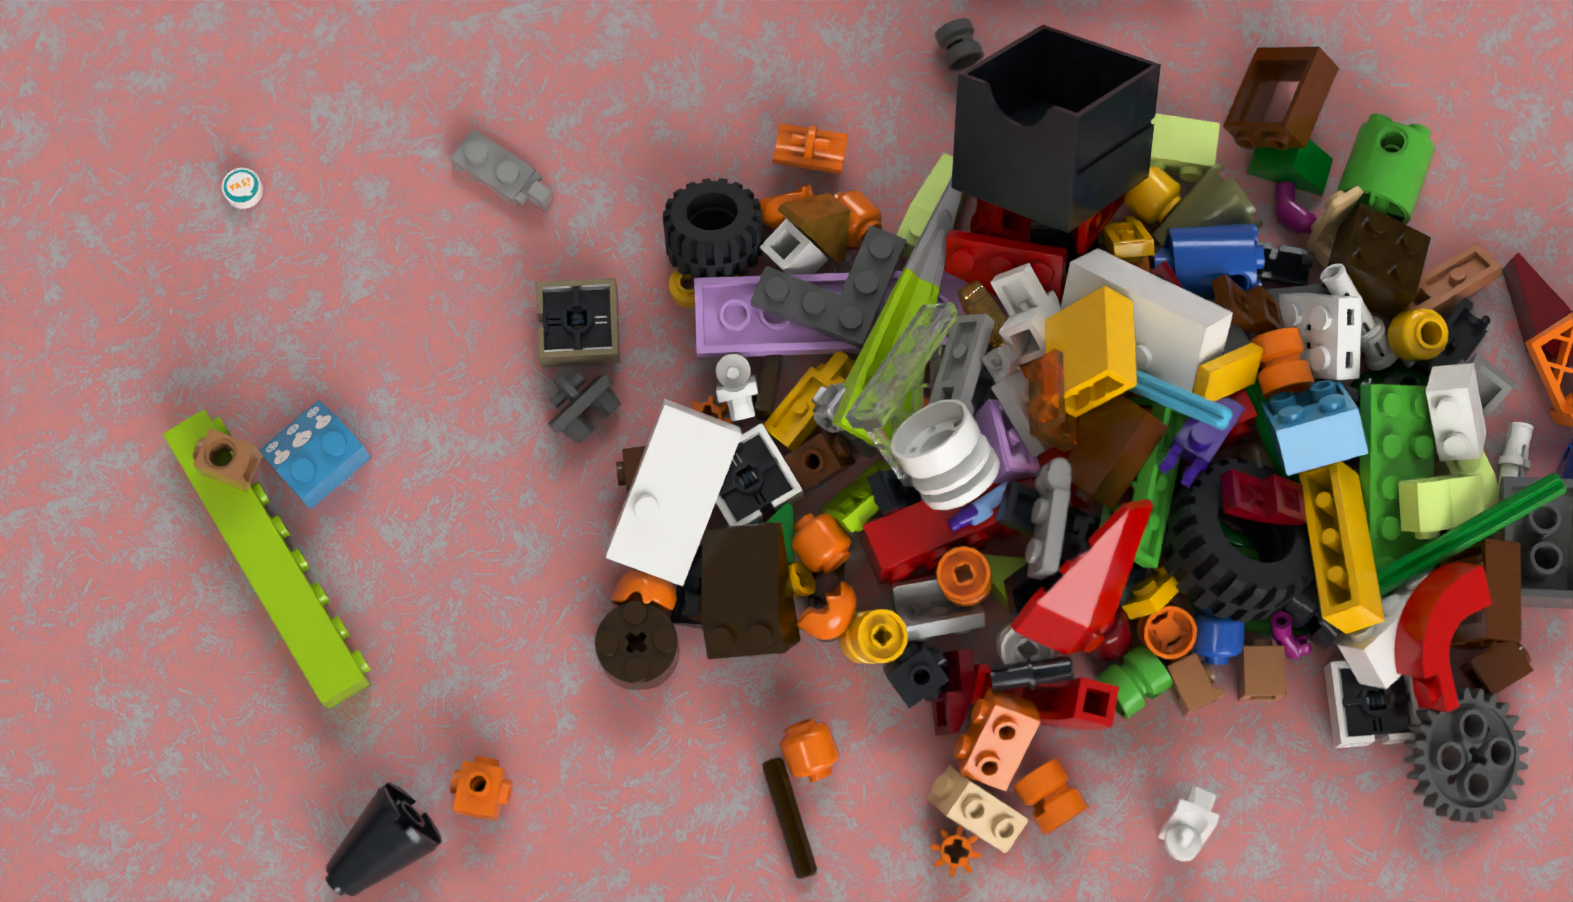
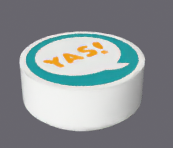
[222,168,263,209]

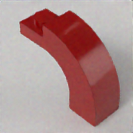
[1394,561,1492,713]
[969,663,1119,730]

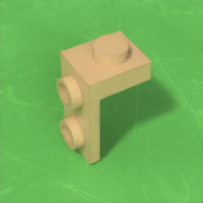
[1305,186,1363,269]
[926,764,1028,853]

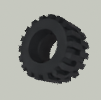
[663,178,764,280]

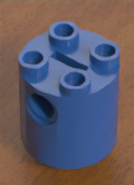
[1151,223,1265,300]

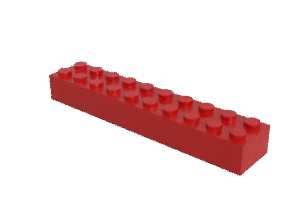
[860,388,1258,586]

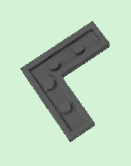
[751,225,907,349]

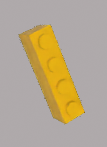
[1299,461,1385,634]

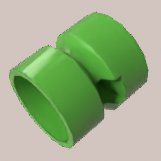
[1094,643,1173,720]

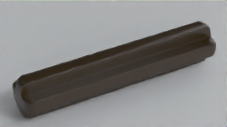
[762,758,817,879]

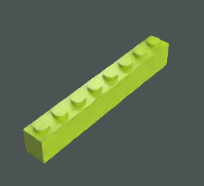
[163,409,371,710]

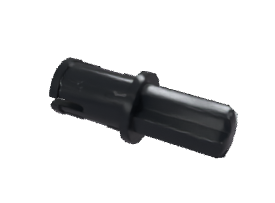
[989,656,1074,692]

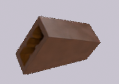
[1068,394,1169,510]

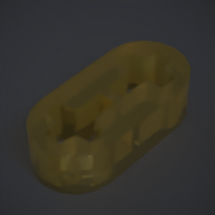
[957,280,1007,349]

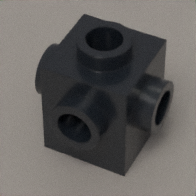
[883,641,950,709]

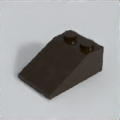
[701,521,801,660]

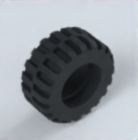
[1160,458,1315,622]

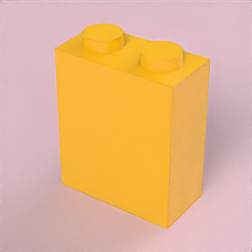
[1045,285,1137,418]

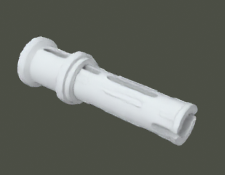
[1320,263,1398,371]

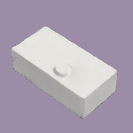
[1061,248,1233,393]
[606,399,742,586]

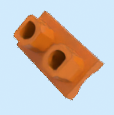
[773,123,848,174]

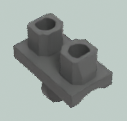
[547,373,621,443]

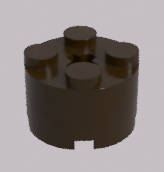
[595,600,679,690]

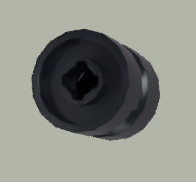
[1281,575,1342,651]

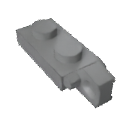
[450,129,553,211]
[981,344,1062,457]

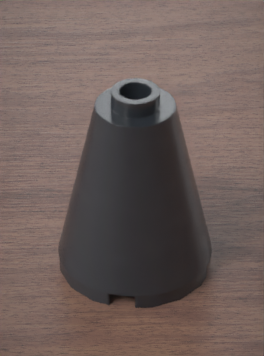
[325,783,442,896]

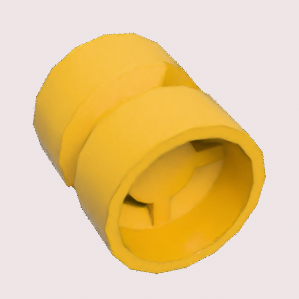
[838,609,908,664]

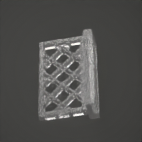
[845,302,960,487]

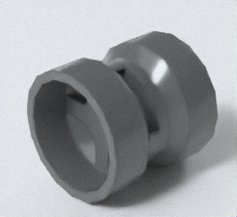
[935,18,984,71]

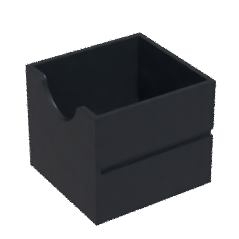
[951,25,1161,233]

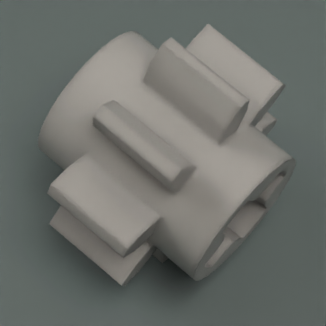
[811,383,846,433]

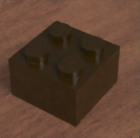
[1322,203,1431,321]

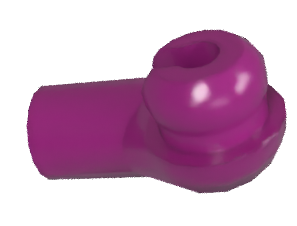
[1276,182,1317,234]
[1271,611,1312,660]

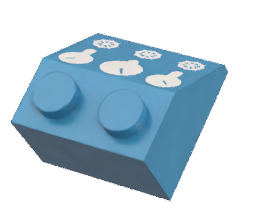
[259,400,371,510]

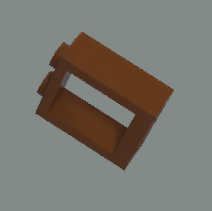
[1223,46,1339,150]
[1437,533,1521,651]

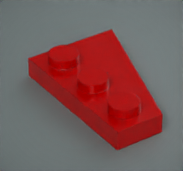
[945,229,1067,307]

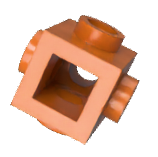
[450,756,513,822]

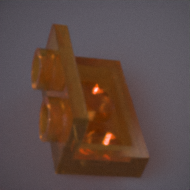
[1028,349,1077,452]

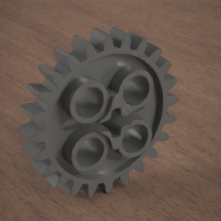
[1403,687,1529,823]

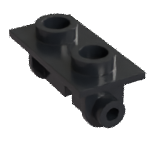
[1257,241,1314,286]

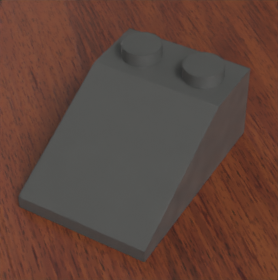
[1495,476,1573,609]

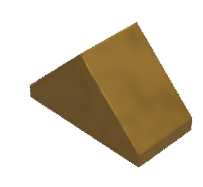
[777,193,851,265]

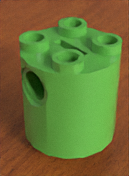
[1336,113,1435,224]

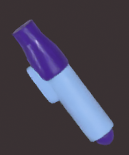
[946,481,1012,533]

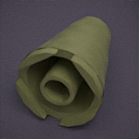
[1151,163,1263,253]

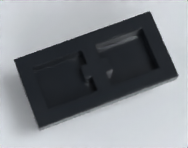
[1411,298,1491,381]

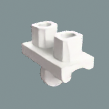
[716,353,758,421]
[1158,786,1220,861]

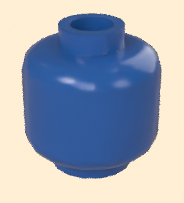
[1192,608,1245,665]

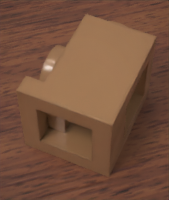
[1166,650,1226,717]

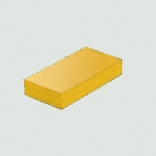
[1193,342,1263,402]

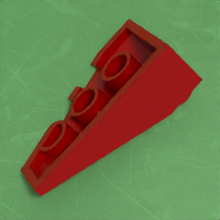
[1010,499,1154,656]

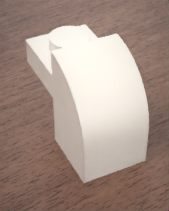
[990,263,1061,365]

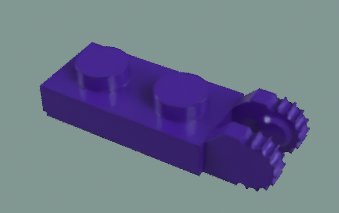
[1158,396,1246,488]

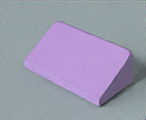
[975,399,1040,483]

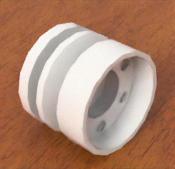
[890,400,1000,510]

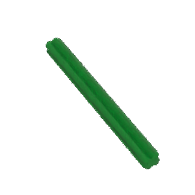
[1376,473,1567,597]

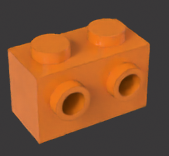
[954,687,1041,791]

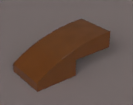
[1212,274,1284,335]

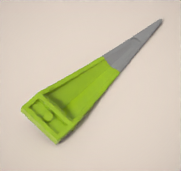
[832,176,962,458]

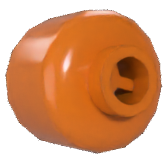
[833,190,882,248]
[791,513,851,574]
[779,718,840,782]

